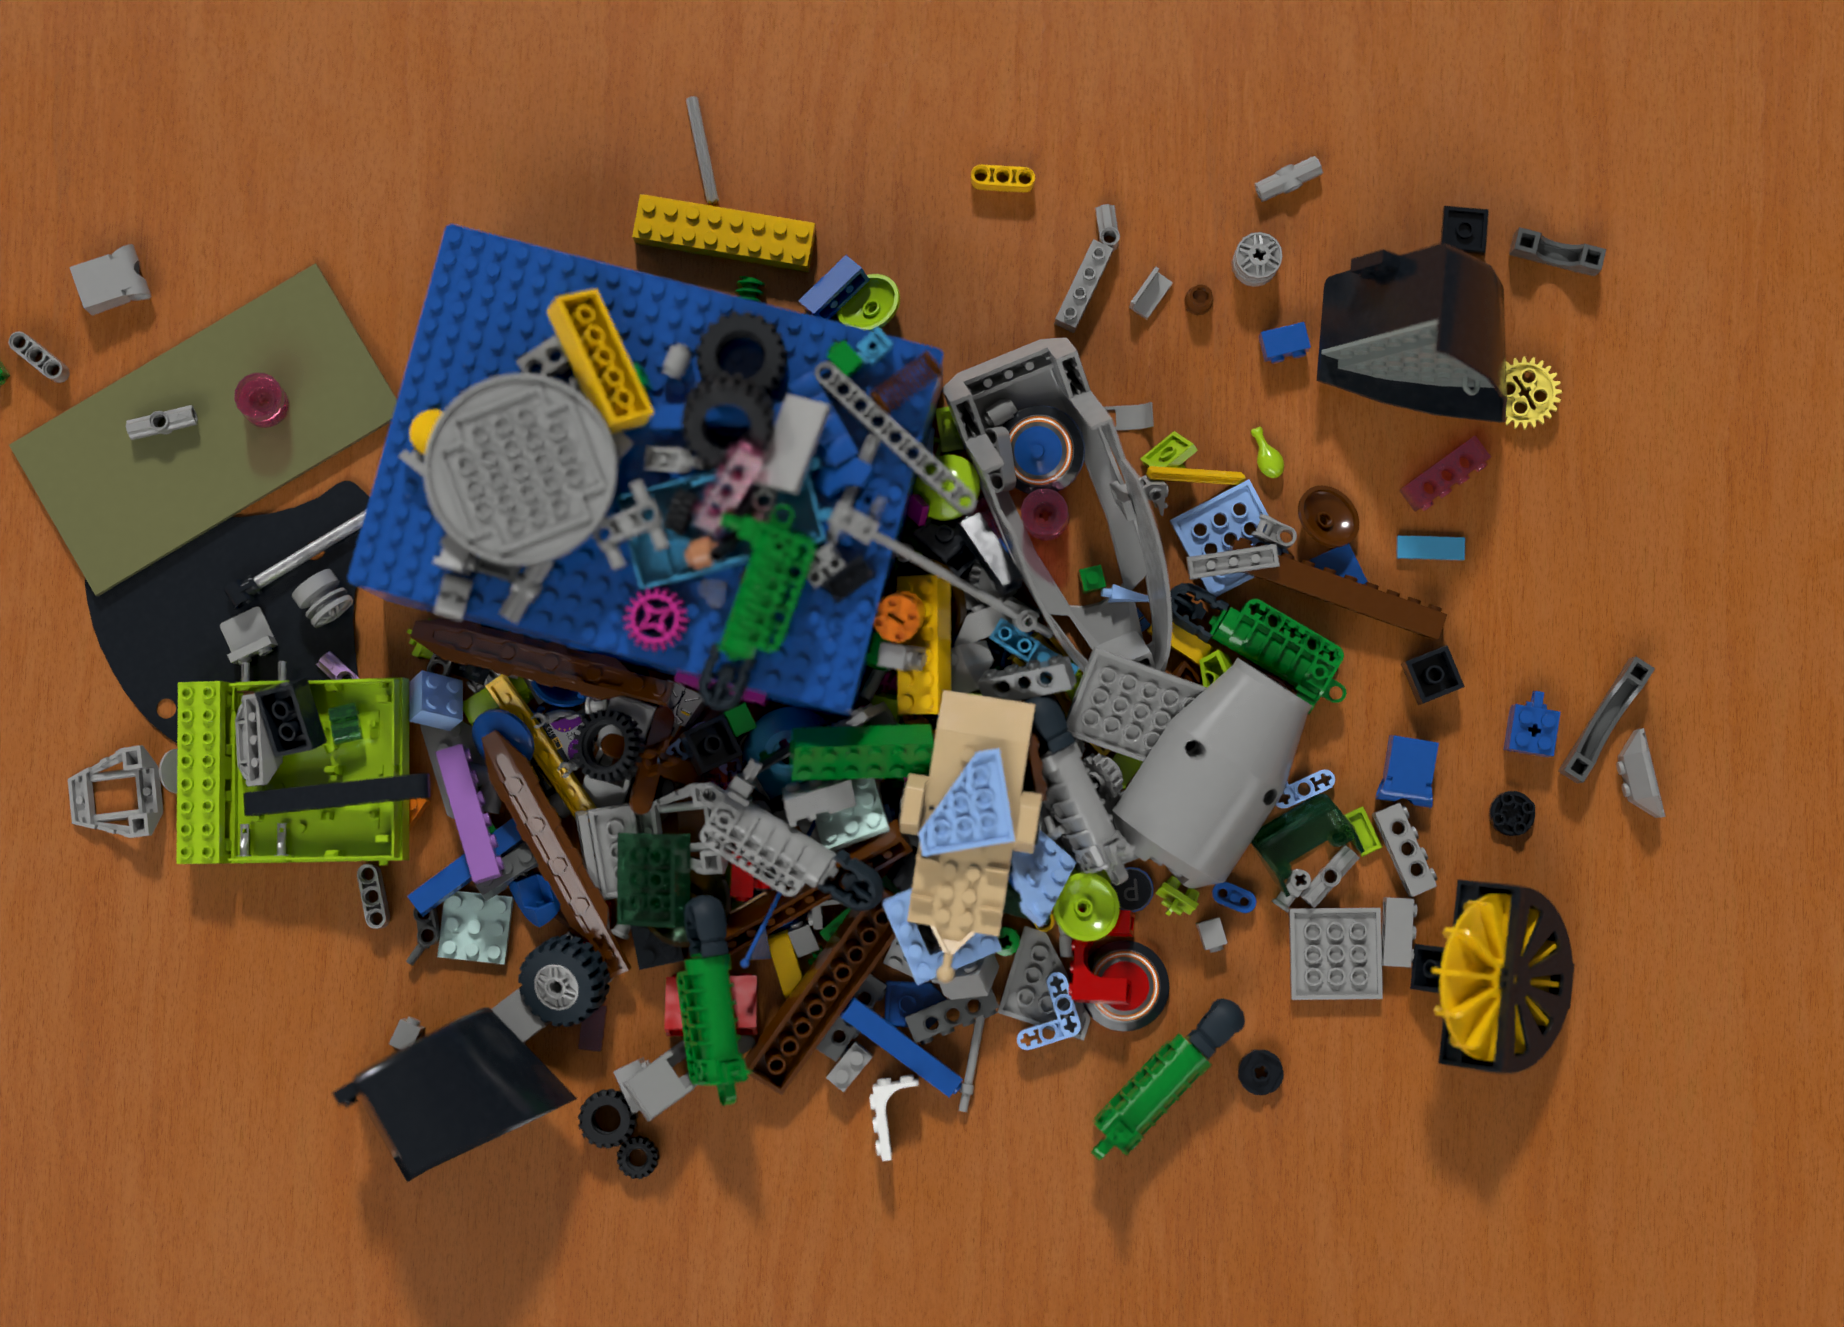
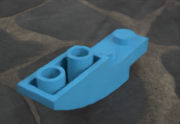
[989,618,1079,678]

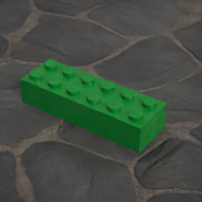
[789,724,934,781]

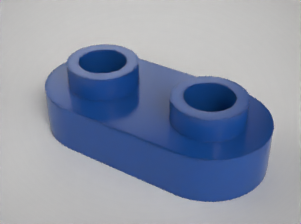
[1212,882,1256,913]

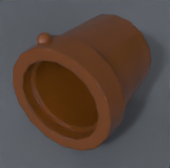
[1184,285,1213,315]

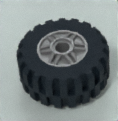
[518,935,610,1027]

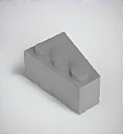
[433,533,477,576]

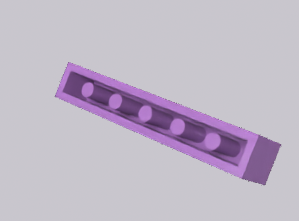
[436,743,505,884]

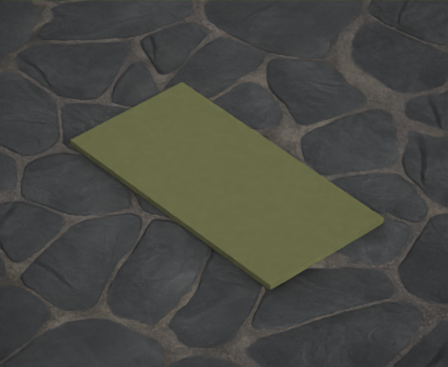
[9,263,397,596]

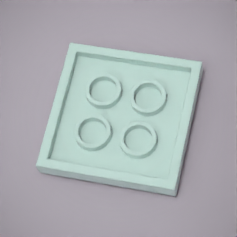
[815,778,890,851]
[437,891,514,964]

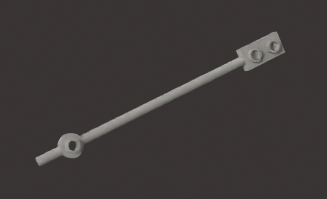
[828,501,1054,639]

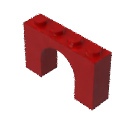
[1069,909,1135,1005]
[664,973,758,1036]

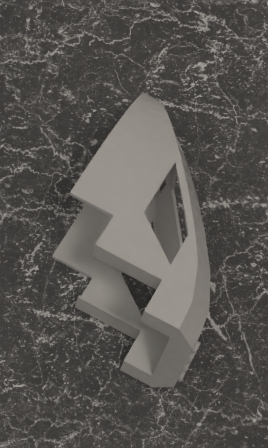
[942,337,1172,673]

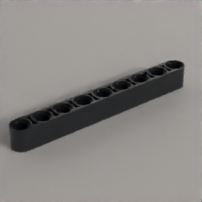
[243,774,430,816]

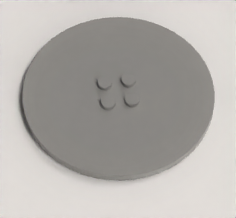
[424,373,618,566]

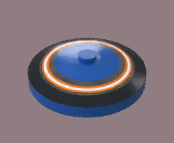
[1003,405,1085,495]

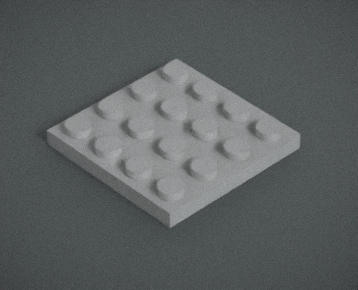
[1289,908,1383,1000]

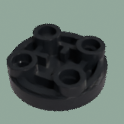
[1489,791,1535,836]

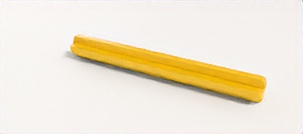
[1146,466,1245,485]

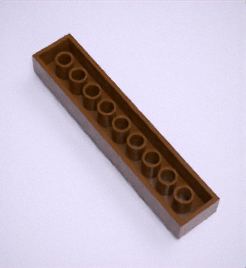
[744,886,896,1095]

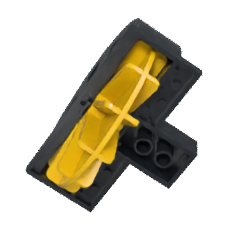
[1410,880,1575,1074]

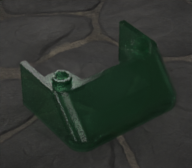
[1251,794,1364,897]

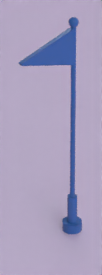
[740,819,816,968]

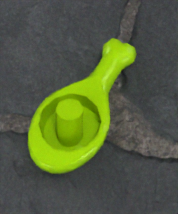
[1251,427,1284,478]

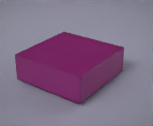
[907,494,930,526]

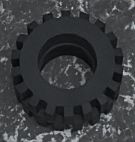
[578,1089,638,1149]

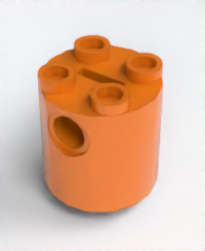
[873,591,925,642]

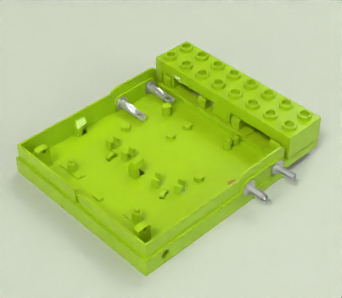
[177,661,409,865]

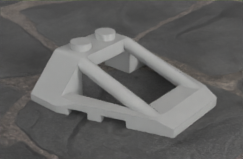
[68,745,163,838]
[636,782,731,874]

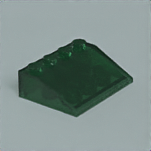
[617,833,690,928]

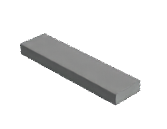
[1186,544,1280,580]

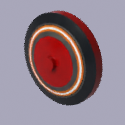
[1083,940,1169,1031]

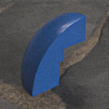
[509,871,560,927]

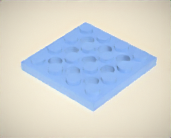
[1170,479,1289,597]

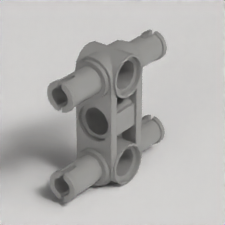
[593,480,670,571]

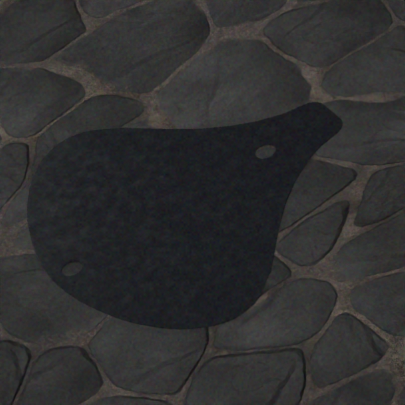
[85,481,370,743]

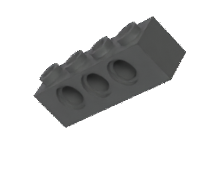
[978,655,1077,701]
[816,974,887,1062]
[905,988,1000,1045]

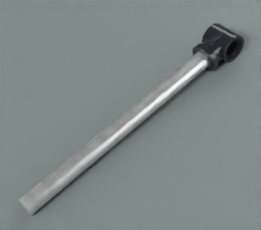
[223,509,367,610]

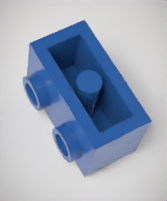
[1258,322,1311,364]

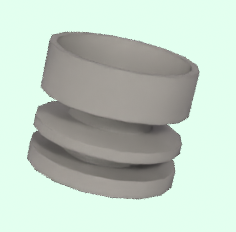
[1231,232,1283,287]
[291,569,353,628]

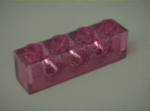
[1400,436,1491,512]
[691,439,766,537]

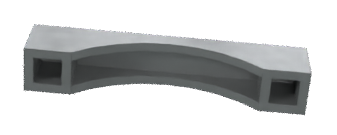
[1558,656,1655,783]

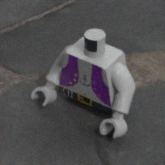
[531,709,597,778]

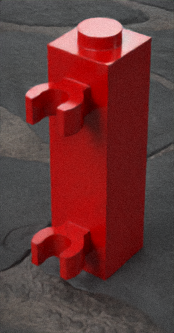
[730,843,772,901]

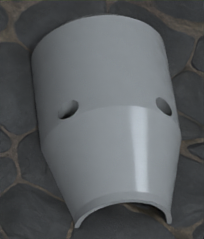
[1112,658,1313,889]

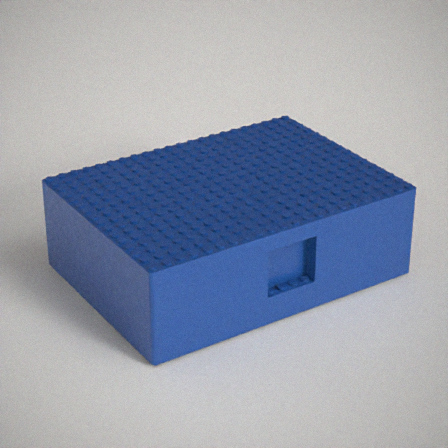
[348,224,943,720]

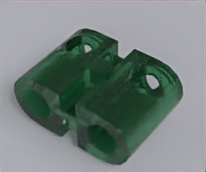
[328,702,363,745]

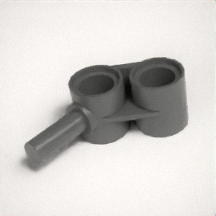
[406,908,441,966]

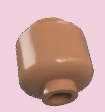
[684,536,718,570]

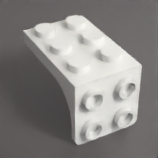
[870,1074,919,1161]

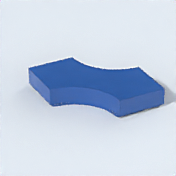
[812,456,875,499]

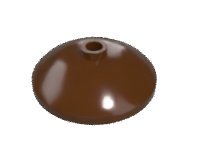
[1298,485,1360,548]

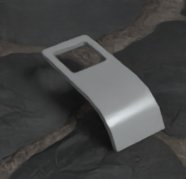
[1104,402,1154,431]

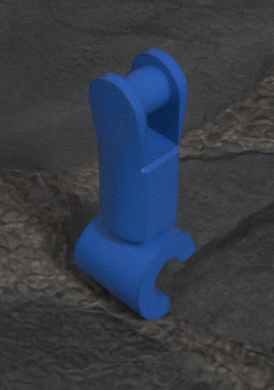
[837,484,879,547]

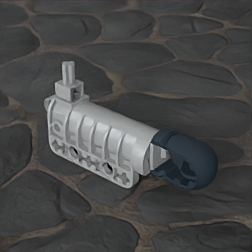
[1023,694,1136,885]
[699,758,884,911]

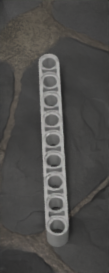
[815,362,976,514]

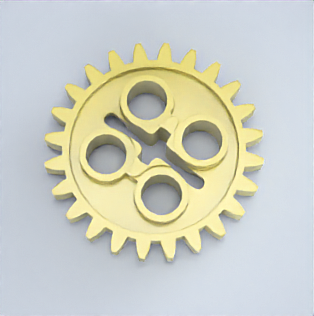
[1505,356,1562,430]

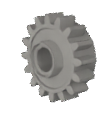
[1082,753,1123,801]

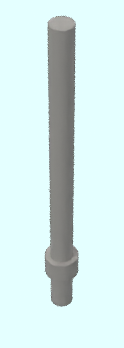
[958,1002,985,1112]

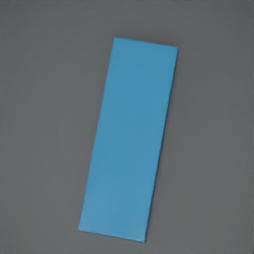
[1396,536,1465,561]

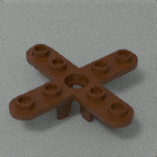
[601,706,702,815]

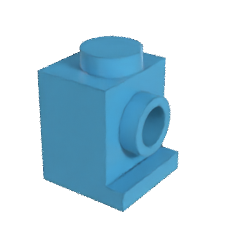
[856,327,893,367]

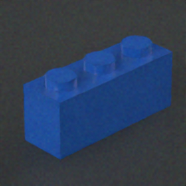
[799,255,870,320]

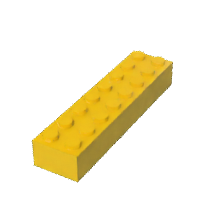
[632,194,816,272]

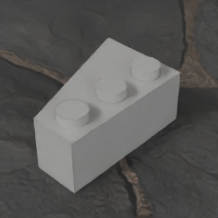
[782,779,856,827]

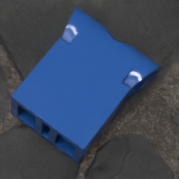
[1375,735,1439,808]

